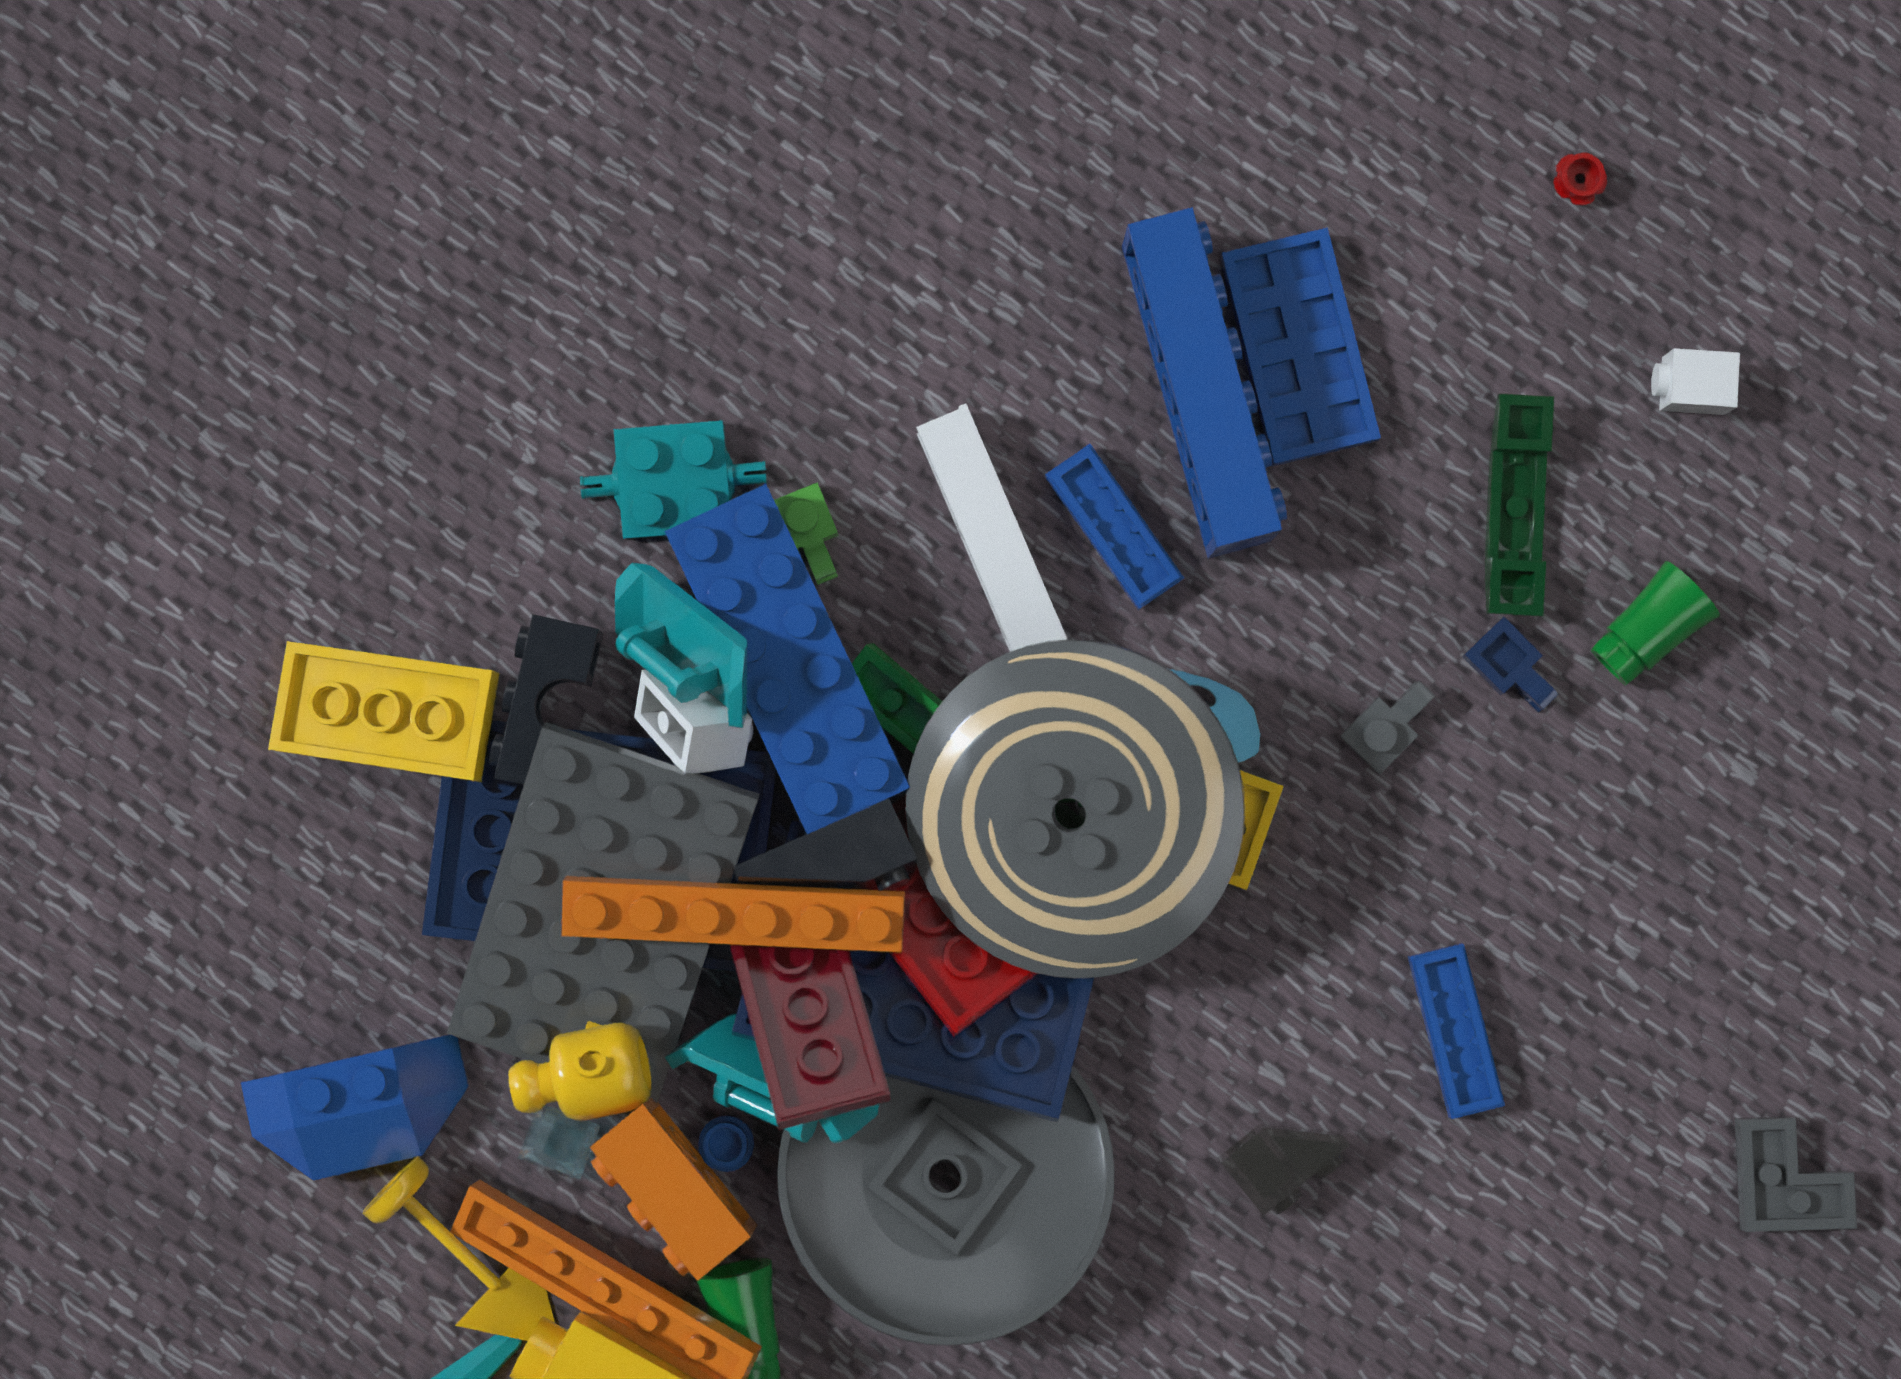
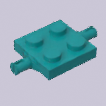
[580,420,767,539]

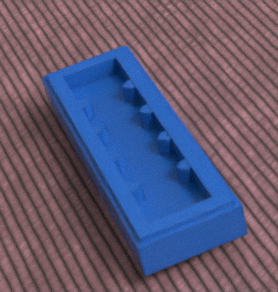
[1045,444,1184,610]
[1407,943,1505,1119]

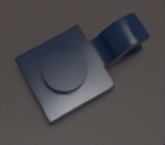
[1462,617,1559,713]

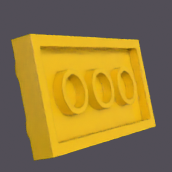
[268,641,500,782]

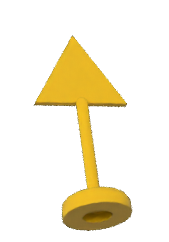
[362,1156,555,1341]

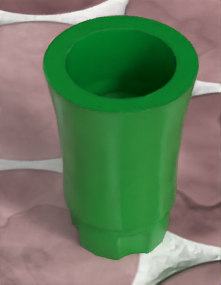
[1591,561,1720,686]
[697,1258,780,1379]

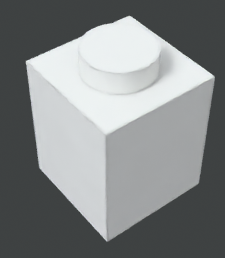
[1651,348,1740,415]

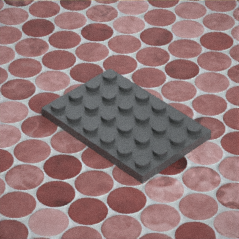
[446,722,760,1103]

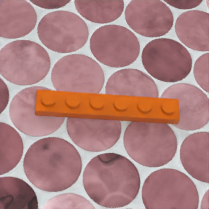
[562,876,905,952]
[450,1180,762,1379]

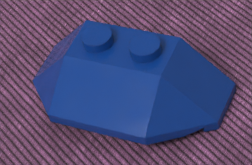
[241,1035,469,1181]

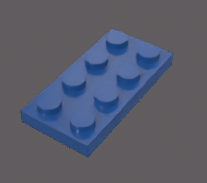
[1220,227,1381,467]

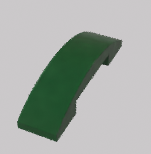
[1485,394,1554,617]

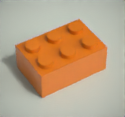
[589,1097,757,1281]

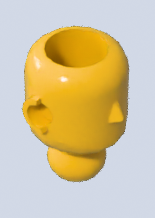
[508,1021,651,1121]

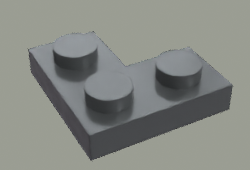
[1735,1116,1857,1232]

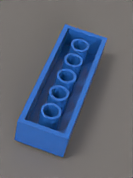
[1122,207,1287,559]
[665,484,910,834]

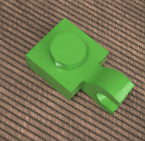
[774,482,839,585]

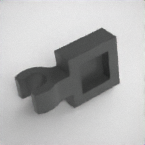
[1339,681,1435,775]

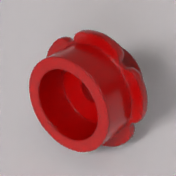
[1553,152,1607,206]

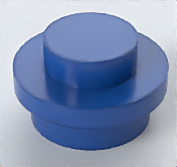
[698,1115,754,1172]

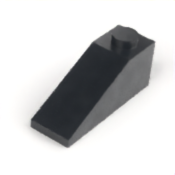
[734,798,917,891]

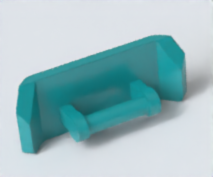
[615,563,747,728]
[664,1013,879,1144]

